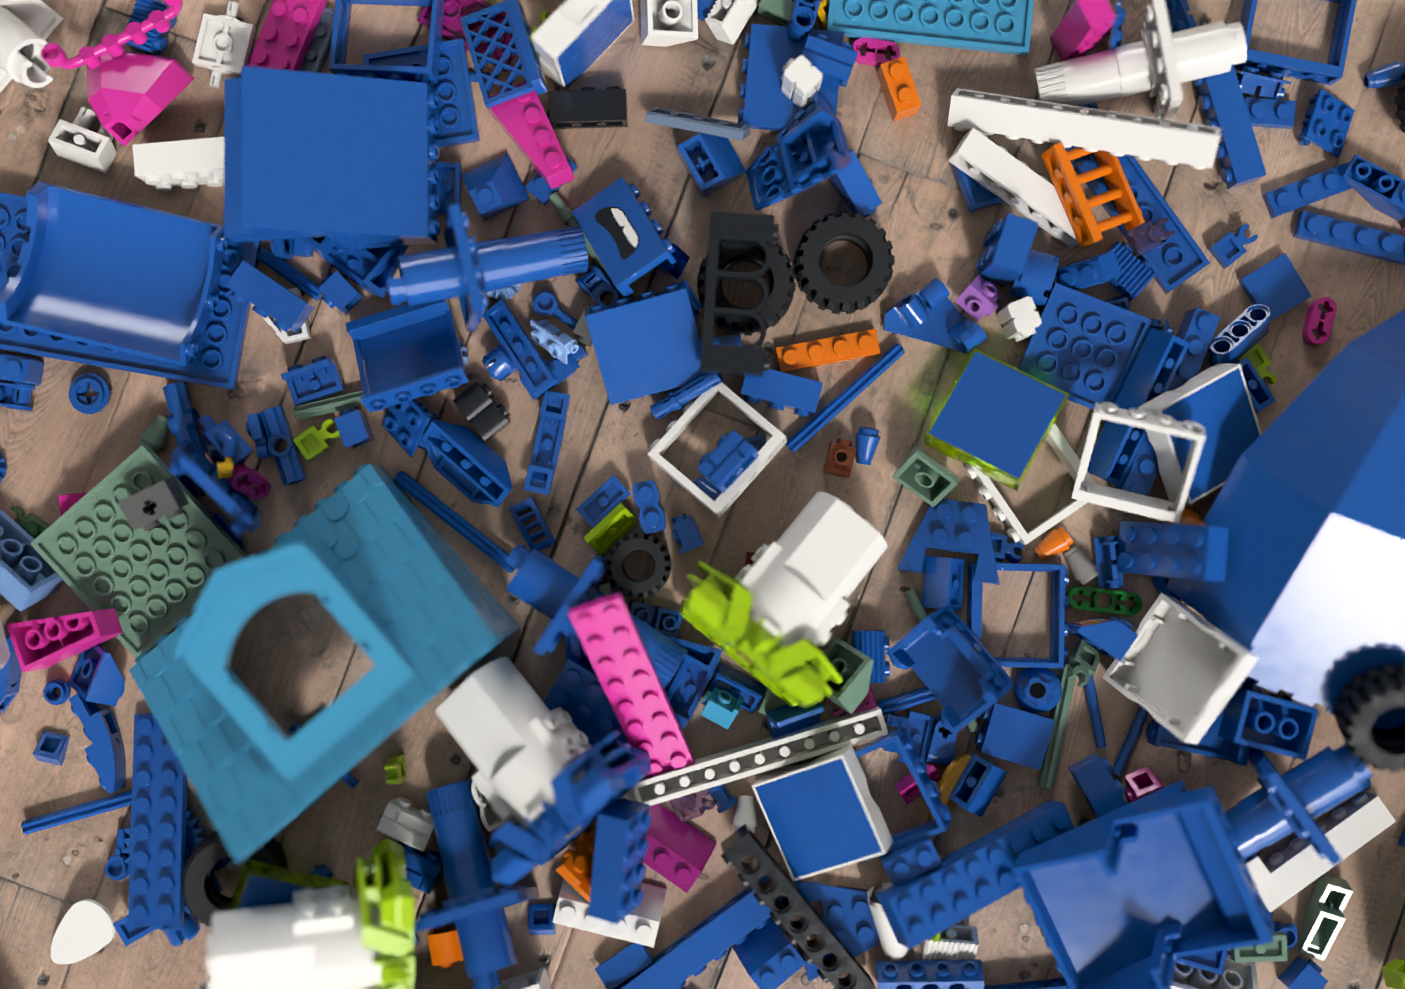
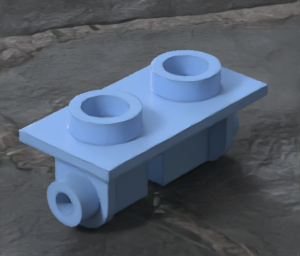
[530,319,579,365]

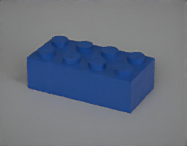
[1116,521,1229,582]
[588,798,651,924]

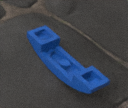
[524,390,570,495]

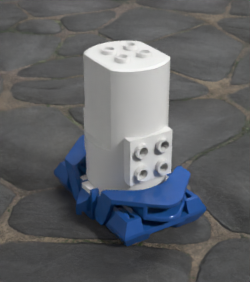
[435,657,651,886]

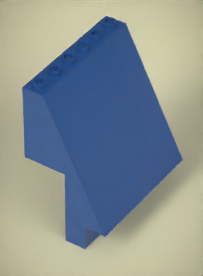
[224,66,440,250]
[1013,780,1274,989]

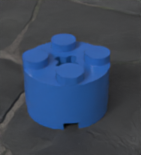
[1009,249,1060,307]

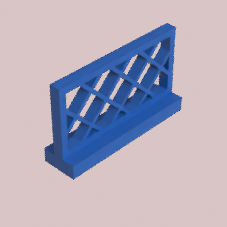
[460,0,548,109]

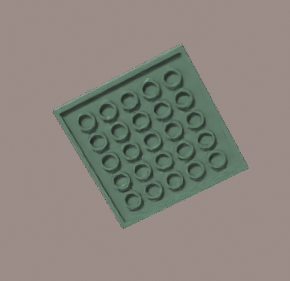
[30,444,249,658]

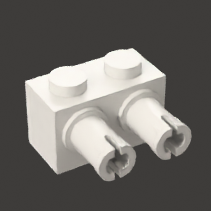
[48,107,117,174]

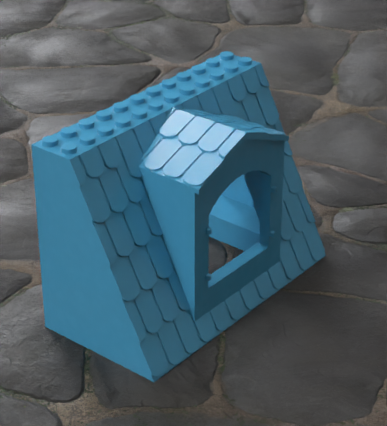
[129,463,520,864]

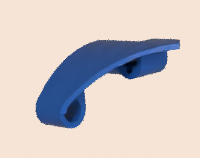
[883,278,987,354]

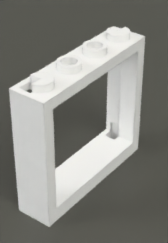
[648,383,787,518]
[1071,402,1205,524]
[963,420,1096,545]

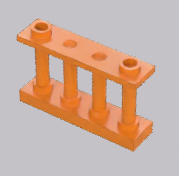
[1041,142,1145,249]

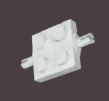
[192,1,256,89]

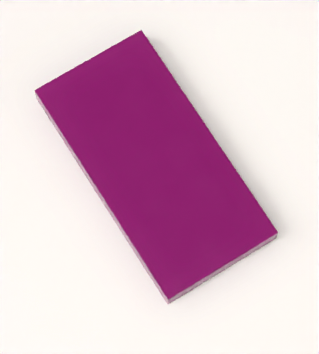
[416,0,530,72]

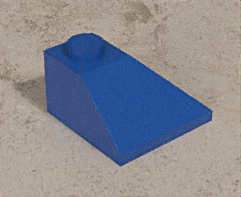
[462,153,530,221]
[68,644,125,706]

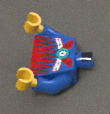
[196,414,253,478]

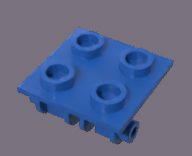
[1298,89,1355,158]
[382,398,437,457]

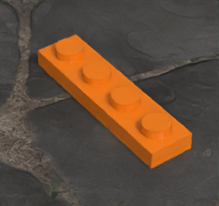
[775,329,881,373]

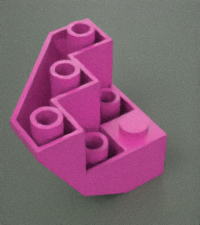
[86,51,195,147]

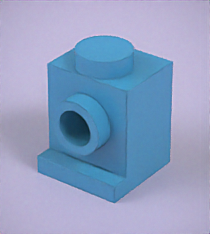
[701,687,744,729]

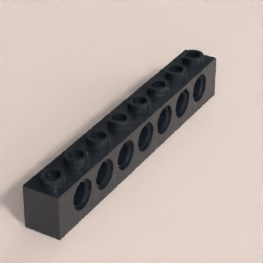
[721,824,876,989]

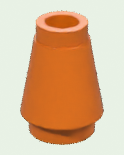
[1033,526,1074,562]

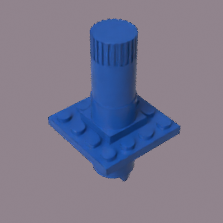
[387,204,588,332]
[505,544,687,688]
[1224,743,1373,866]
[414,780,540,989]

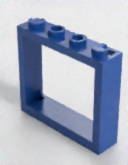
[329,0,445,85]
[1234,0,1357,86]
[966,562,1069,668]
[853,727,951,862]

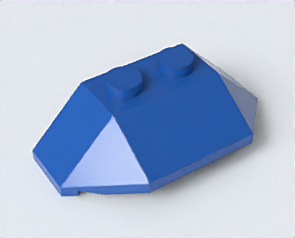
[421,420,513,507]

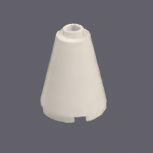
[867,882,909,960]

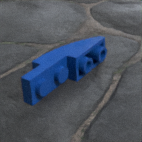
[68,693,126,794]

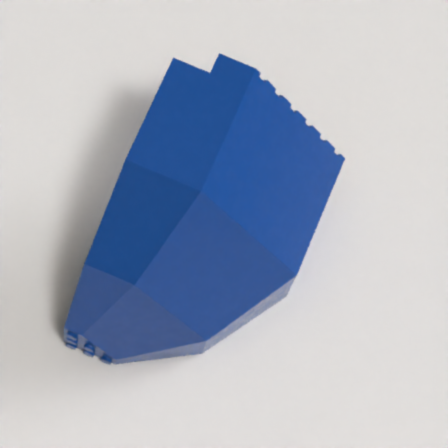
[1165,309,1405,730]

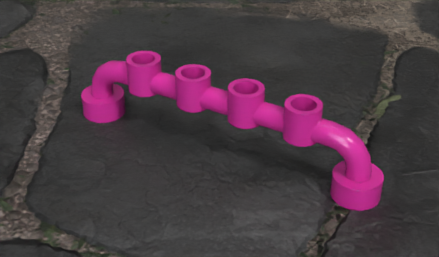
[41,0,183,69]

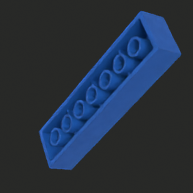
[876,800,1075,949]

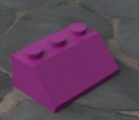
[644,803,717,893]

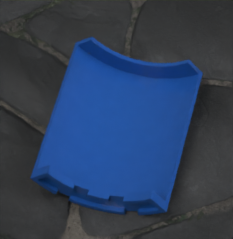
[0,181,228,367]

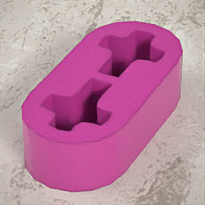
[853,37,900,67]
[1302,297,1337,346]
[226,464,272,499]

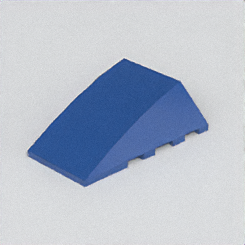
[746,91,852,211]
[302,236,408,298]
[663,635,723,731]

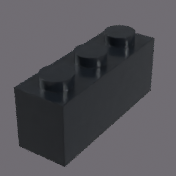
[549,86,628,129]

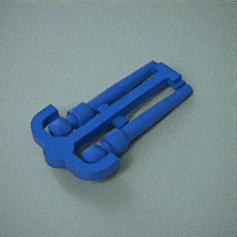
[1110,0,1126,49]

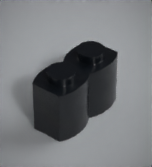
[453,382,511,441]

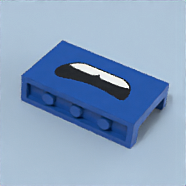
[572,177,677,298]

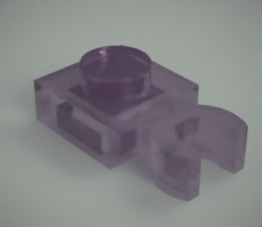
[1125,218,1175,257]
[669,788,718,822]

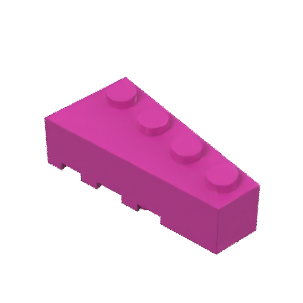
[1050,0,1116,62]
[488,81,575,189]
[6,608,123,673]

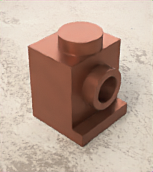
[823,438,857,478]

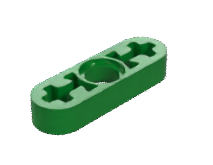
[1065,586,1143,615]

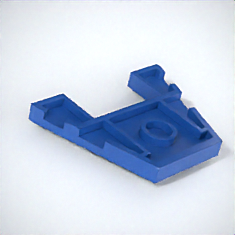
[898,499,1000,585]
[791,879,880,981]

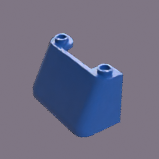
[886,606,1013,735]

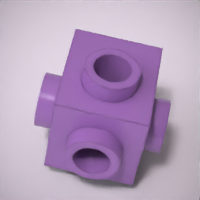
[955,274,1002,321]

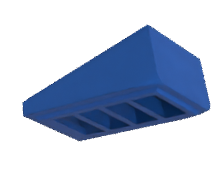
[509,497,556,551]

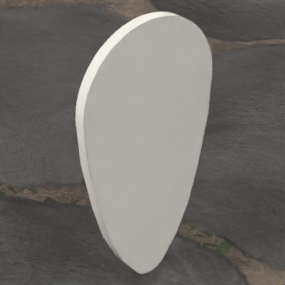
[51,899,115,964]

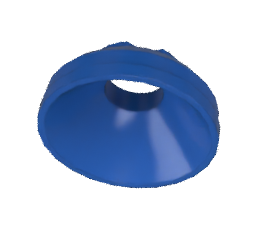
[1014,668,1062,713]

